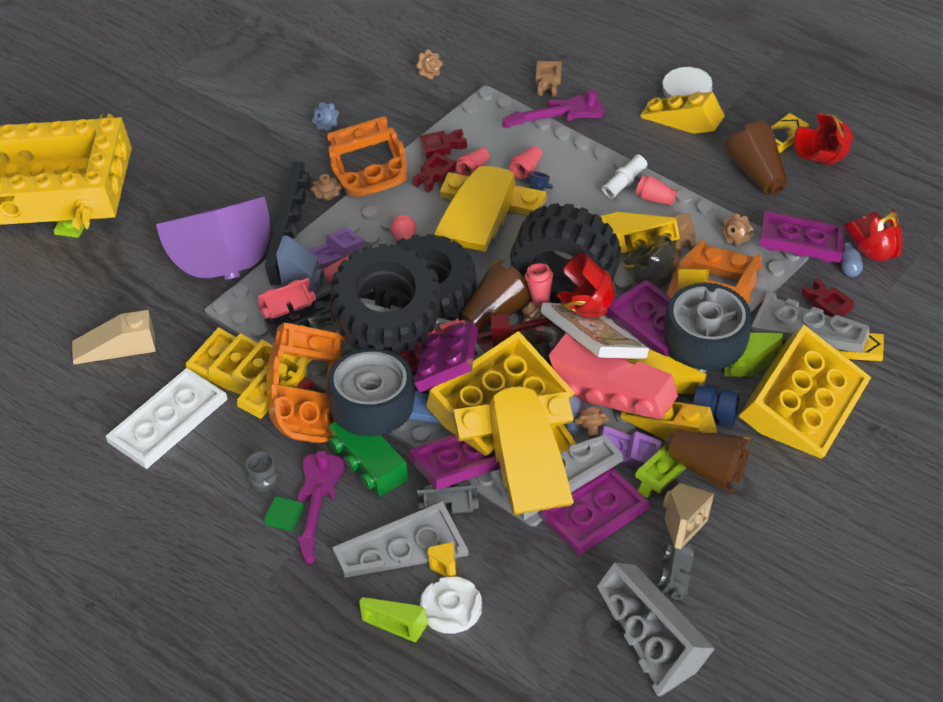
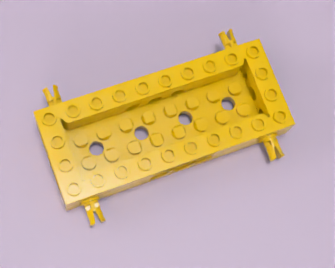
[0,113,132,230]

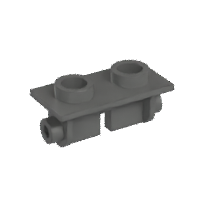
[417,482,479,514]
[656,542,694,600]

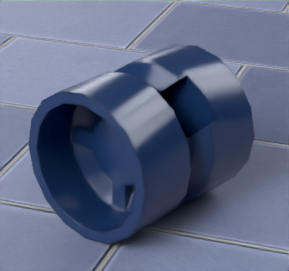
[693,384,740,428]

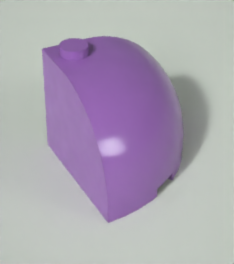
[156,197,270,280]

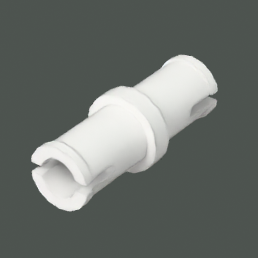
[602,155,647,199]

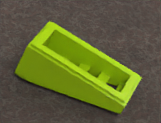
[359,597,427,642]

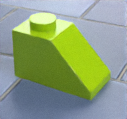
[724,332,783,377]

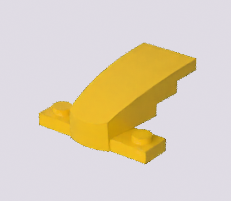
[434,166,547,252]
[186,325,312,419]
[452,387,574,515]

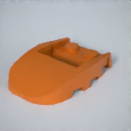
[327,116,408,197]
[666,240,762,305]
[267,323,345,443]

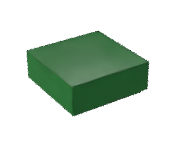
[264,496,304,532]

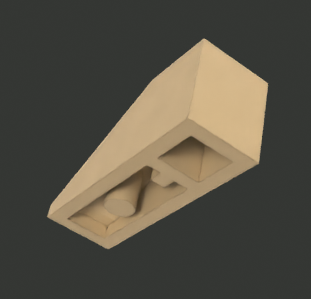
[72,310,156,364]
[663,483,714,549]

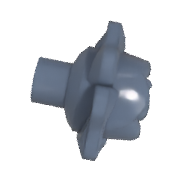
[312,102,339,132]

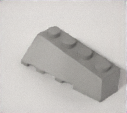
[597,562,715,696]

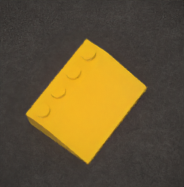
[739,325,871,459]
[426,331,575,456]

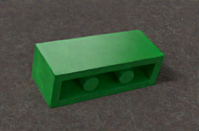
[328,422,409,498]

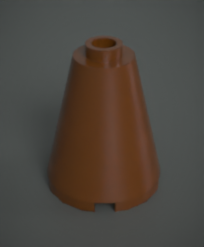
[724,121,787,195]
[460,259,532,334]
[665,429,752,495]

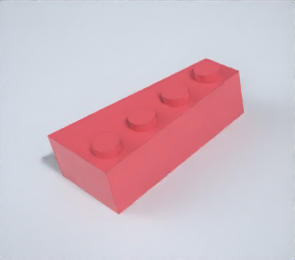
[549,333,678,419]

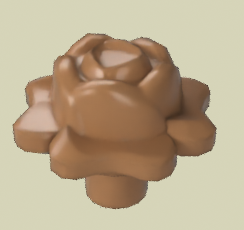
[416,49,442,80]
[310,174,342,201]
[721,213,754,246]
[522,300,547,323]
[574,407,609,438]

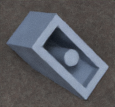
[276,236,324,294]

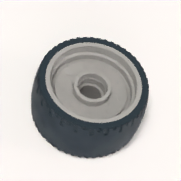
[664,282,751,370]
[327,348,415,436]

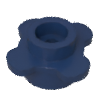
[523,171,553,191]

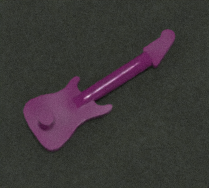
[502,90,605,128]
[298,451,345,564]

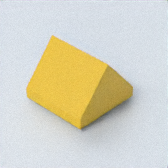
[678,268,709,291]
[427,542,456,577]

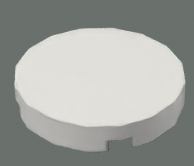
[663,67,712,98]
[420,577,482,633]

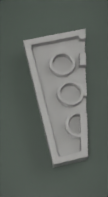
[751,291,869,353]
[490,435,623,520]
[332,501,468,578]

